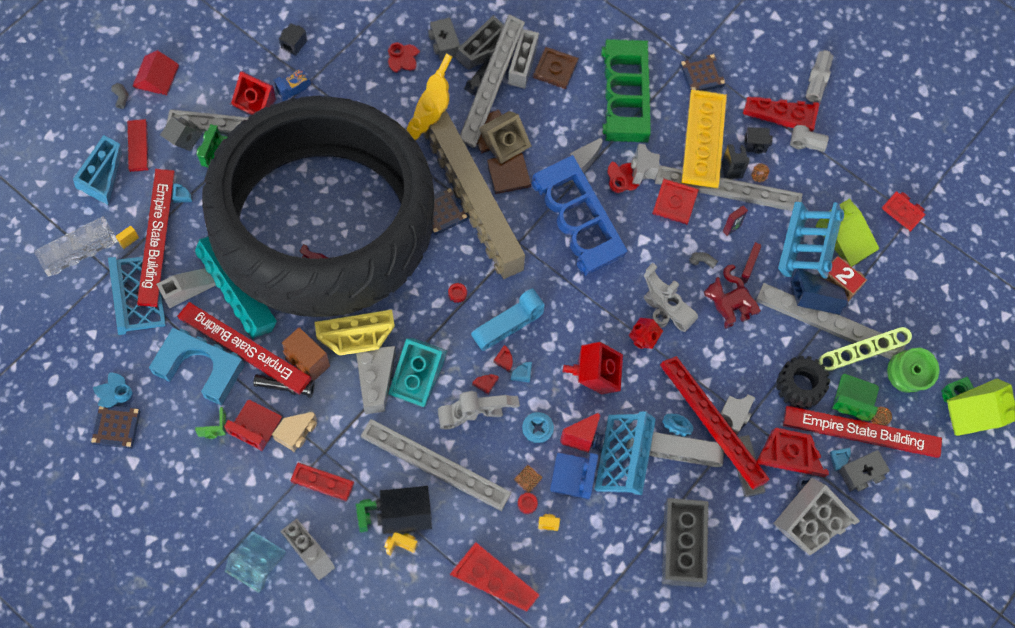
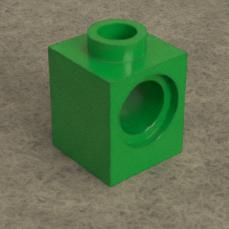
[941,376,974,403]

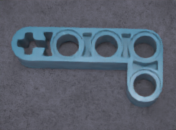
[471,289,545,351]

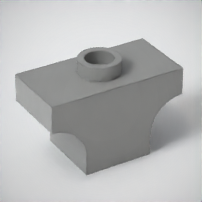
[631,144,660,184]
[720,394,755,435]

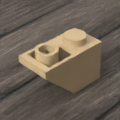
[272,412,317,452]

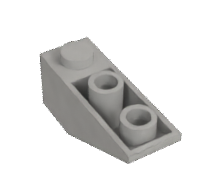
[157,268,216,309]
[281,519,335,580]

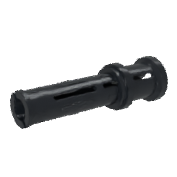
[253,374,315,398]

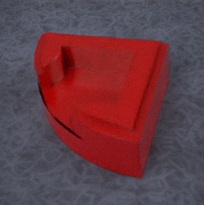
[493,345,513,373]
[472,374,499,394]

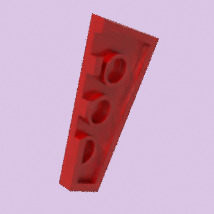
[743,97,820,132]
[450,542,540,612]

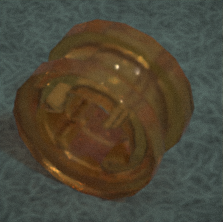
[751,163,770,182]

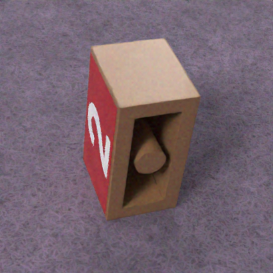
[820,256,867,302]

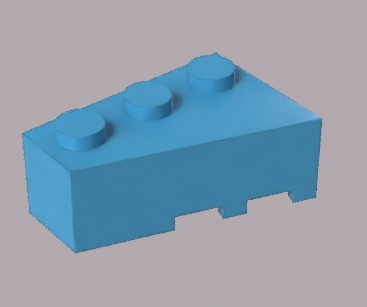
[73,135,122,206]

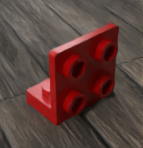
[224,400,282,451]

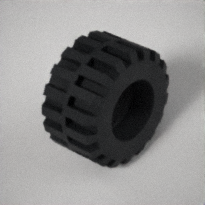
[776,356,830,409]

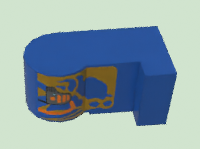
[274,69,311,101]

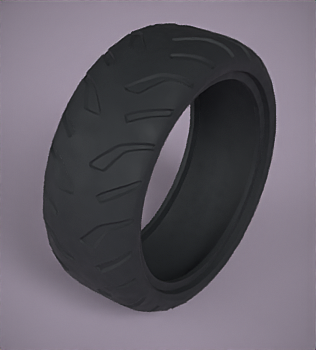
[202,95,434,317]

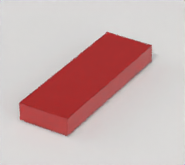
[127,119,148,172]
[290,462,355,502]

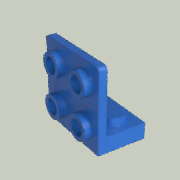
[550,453,598,499]

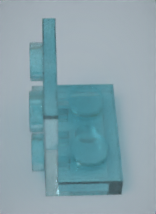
[225,532,286,593]

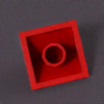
[132,50,179,95]
[231,71,276,115]
[560,412,600,453]

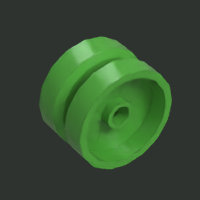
[887,347,940,393]

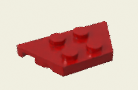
[757,428,829,477]

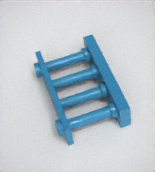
[778,202,844,279]

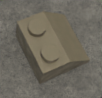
[479,111,531,163]

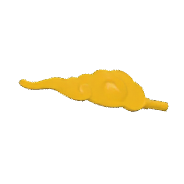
[406,53,453,141]

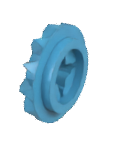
[522,412,554,443]
[662,413,694,437]

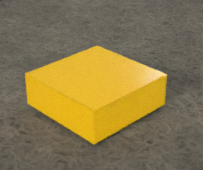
[115,226,139,249]

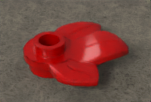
[388,42,420,73]
[607,161,640,193]

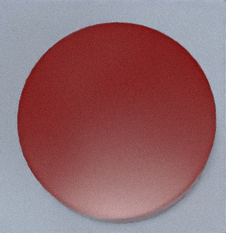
[448,283,467,303]
[518,493,538,514]

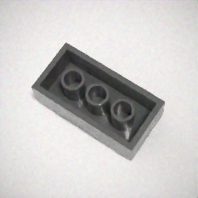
[662,498,708,588]

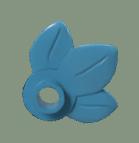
[93,372,132,408]

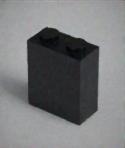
[376,485,432,534]

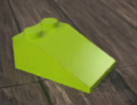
[816,198,880,267]
[947,378,1015,436]

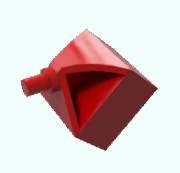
[562,342,623,394]

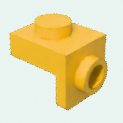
[385,533,418,556]

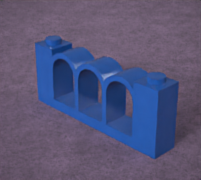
[531,155,628,276]

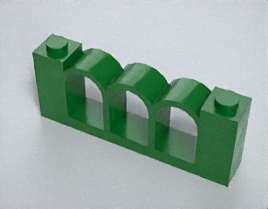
[601,39,651,142]

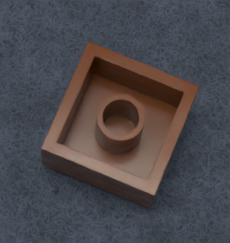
[282,327,330,381]

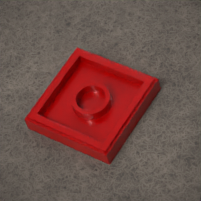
[652,179,699,225]

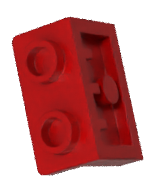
[882,191,926,232]

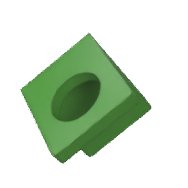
[195,407,226,439]

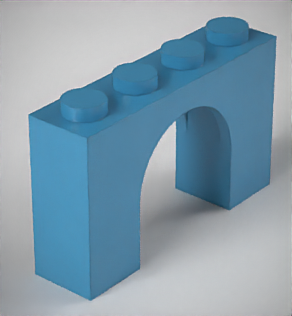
[149,328,245,406]

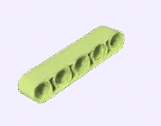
[818,327,912,372]

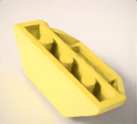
[315,310,395,356]

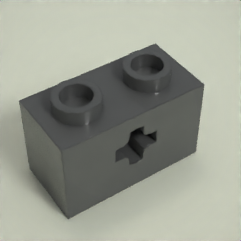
[428,17,460,61]
[160,116,202,151]
[839,450,890,492]

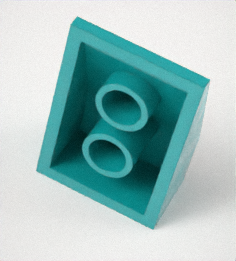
[388,338,448,407]

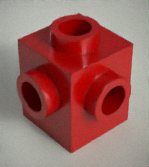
[629,318,663,349]

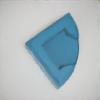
[172,183,192,203]
[511,362,532,382]
[830,448,851,471]

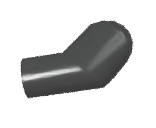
[111,83,129,109]
[689,252,718,268]

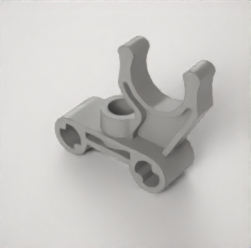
[644,263,698,332]
[438,391,520,430]

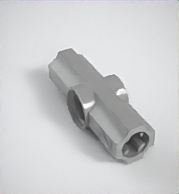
[806,50,833,103]

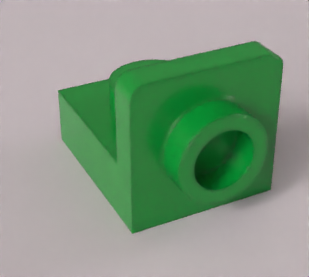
[356,499,377,533]

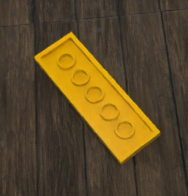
[681,90,727,188]

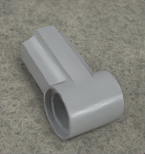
[790,125,829,152]

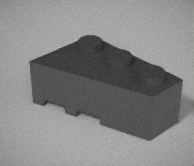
[455,15,519,70]

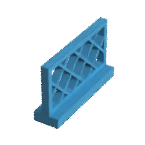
[108,257,165,335]
[594,411,656,495]

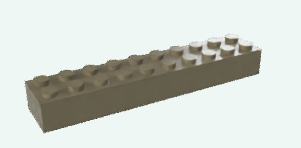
[423,110,525,279]

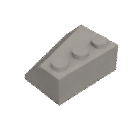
[773,478,860,555]

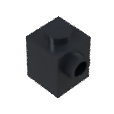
[279,23,307,56]
[744,127,772,154]

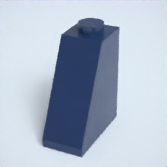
[791,268,848,315]

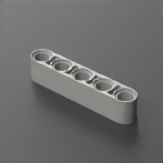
[627,429,724,467]

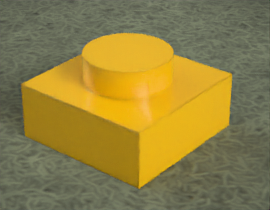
[538,514,560,531]

